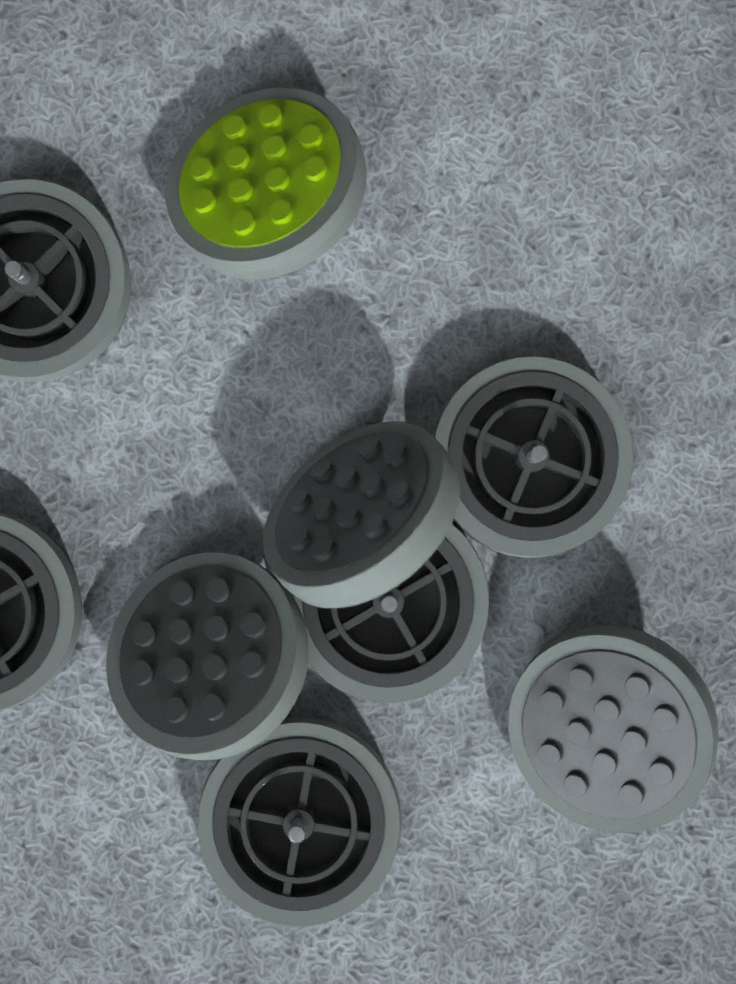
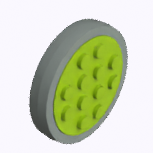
[166,87,367,280]

